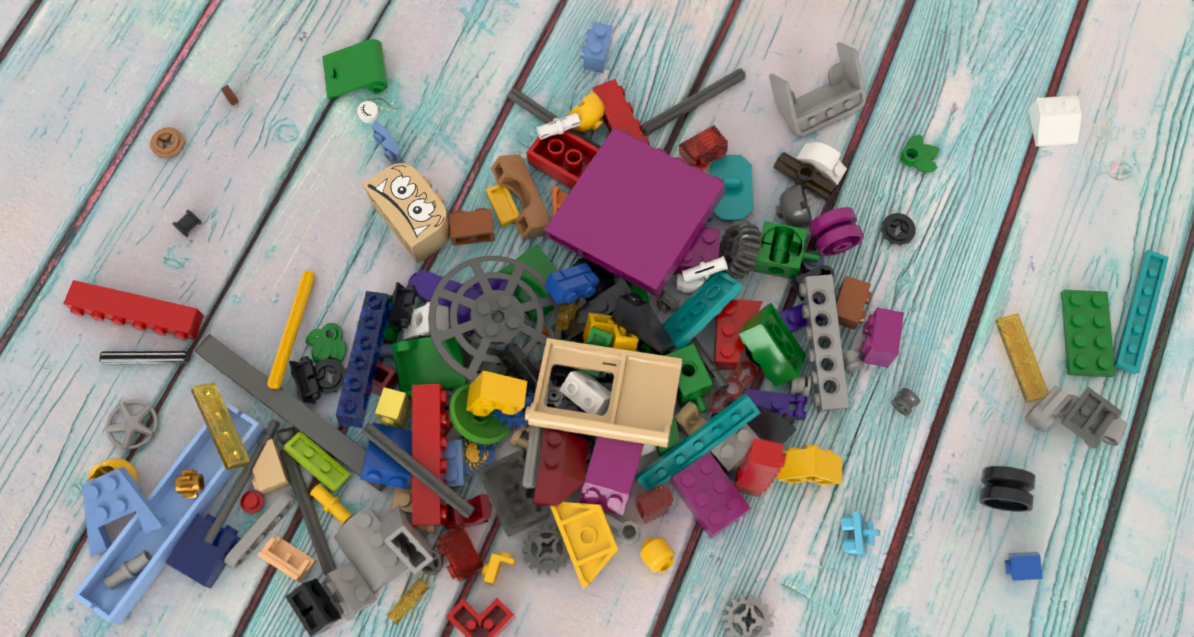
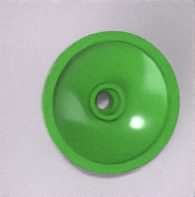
[449,383,513,445]

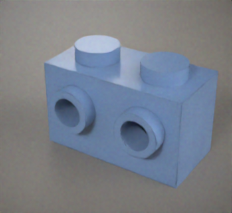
[581,22,613,73]

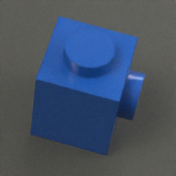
[1005,552,1043,581]

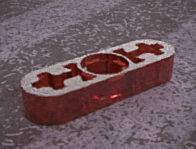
[708,361,757,416]

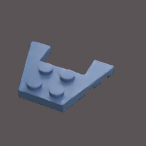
[82,467,168,557]

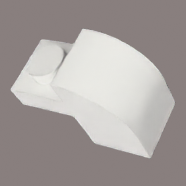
[796,142,847,185]

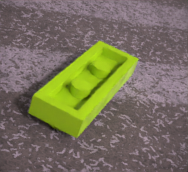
[283,431,351,493]

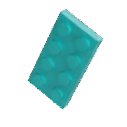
[662,271,744,350]

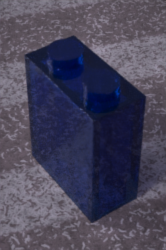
[165,513,241,589]

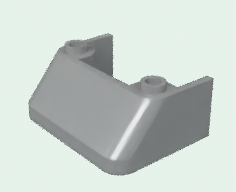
[769,42,866,136]

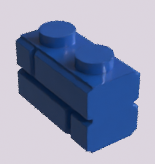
[545,263,599,305]

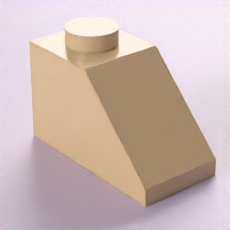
[252,439,291,495]

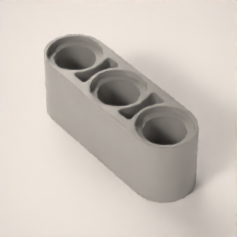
[1057,394,1127,446]

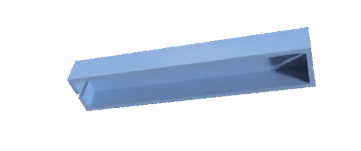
[73,400,266,625]

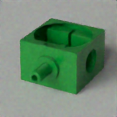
[753,221,819,279]
[665,344,713,414]

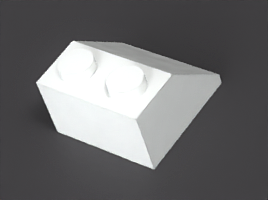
[1028,96,1082,147]

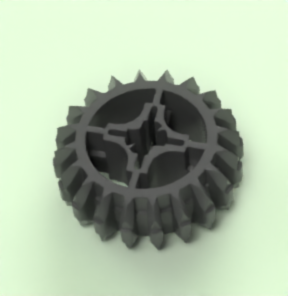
[719,220,762,279]

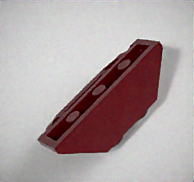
[533,428,588,507]

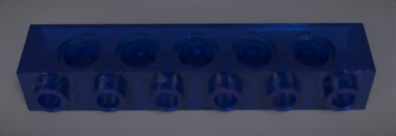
[335,291,391,428]

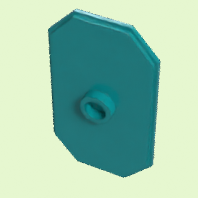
[710,155,753,220]

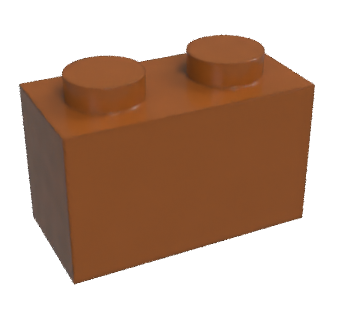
[448,208,495,246]
[836,276,872,330]

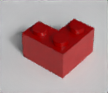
[446,598,516,637]

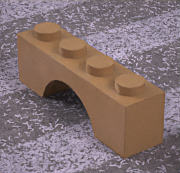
[491,154,551,239]

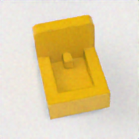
[482,551,516,586]

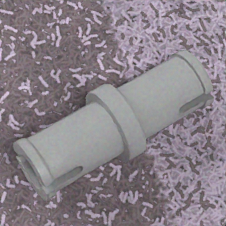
[104,550,153,590]

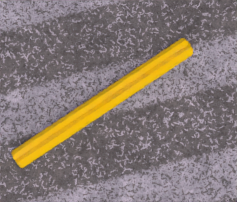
[267,271,315,390]

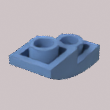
[371,121,403,163]

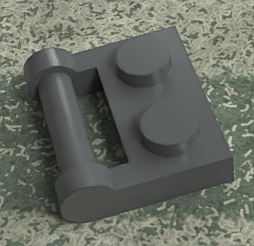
[1061,387,1121,449]

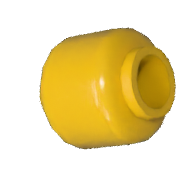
[640,537,675,573]

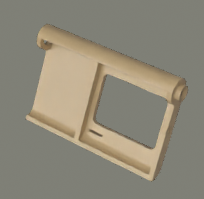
[525,338,682,448]

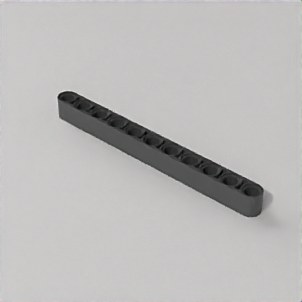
[194,334,387,492]

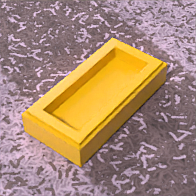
[485,185,520,228]

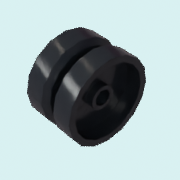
[979,466,1036,512]

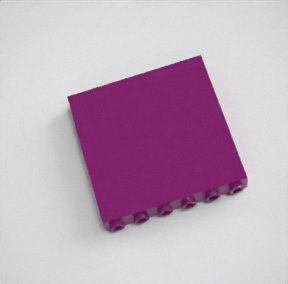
[545,128,725,298]

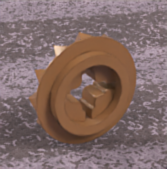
[150,127,185,159]

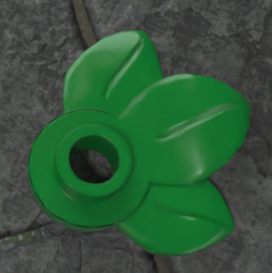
[899,135,939,173]
[305,323,347,364]

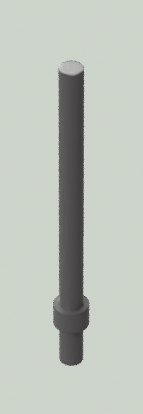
[204,420,280,544]

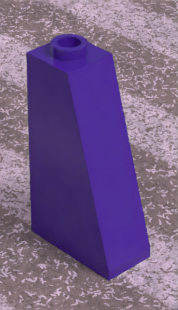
[407,269,483,337]

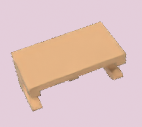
[258,536,316,583]

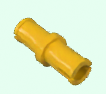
[310,484,353,525]

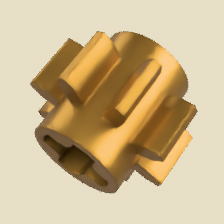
[175,469,205,499]

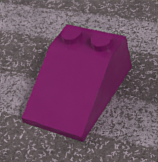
[579,437,644,516]

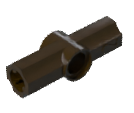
[773,152,837,201]

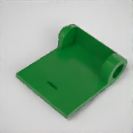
[322,39,388,100]
[498,244,557,323]
[391,337,468,400]

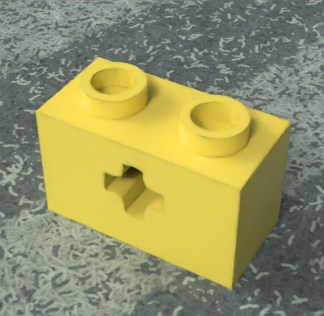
[375,388,412,429]

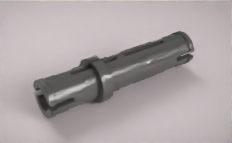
[687,337,729,393]

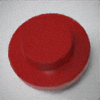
[240,490,264,514]

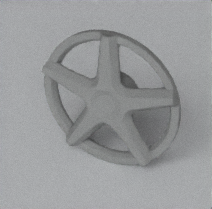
[105,400,158,449]

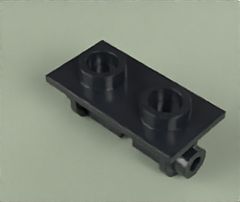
[388,282,417,331]
[496,342,539,387]
[289,356,322,404]

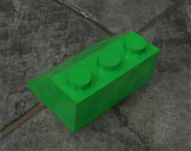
[739,303,806,387]

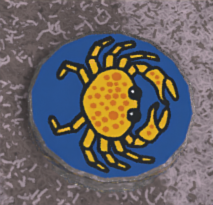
[456,435,496,477]

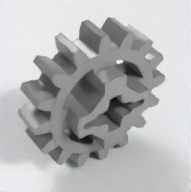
[721,594,774,637]

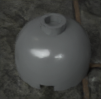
[776,184,812,228]

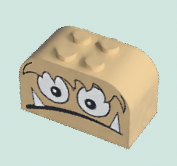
[363,163,450,264]

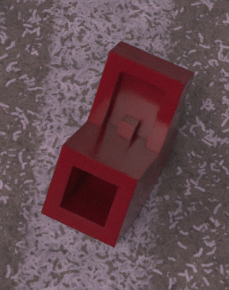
[445,494,492,530]

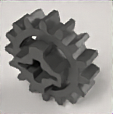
[522,523,571,576]

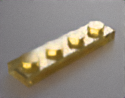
[995,313,1049,403]
[191,382,251,470]

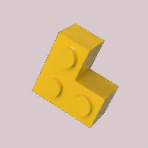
[583,313,638,351]
[466,371,527,416]
[777,445,842,486]

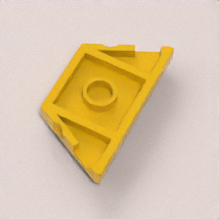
[550,502,619,588]

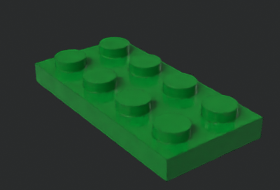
[1061,290,1115,377]

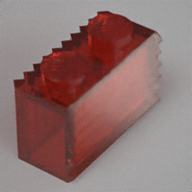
[679,125,728,169]
[635,485,674,524]
[436,525,484,582]

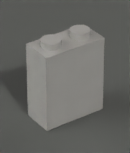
[380,506,433,575]

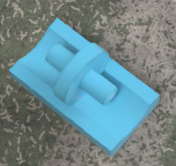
[841,511,881,557]

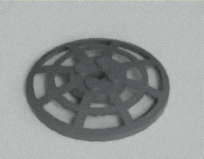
[428,256,562,382]

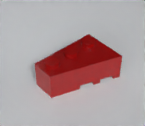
[713,299,763,370]

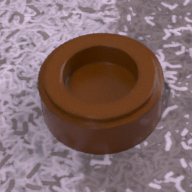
[221,84,239,106]

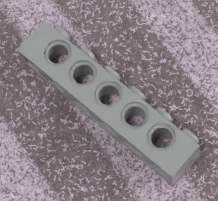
[799,274,849,412]

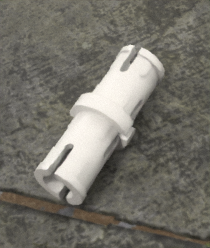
[536,113,580,140]
[682,256,728,284]

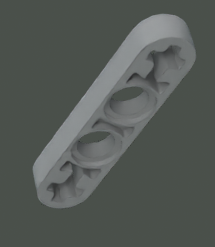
[224,491,296,570]

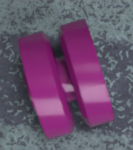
[809,207,865,256]

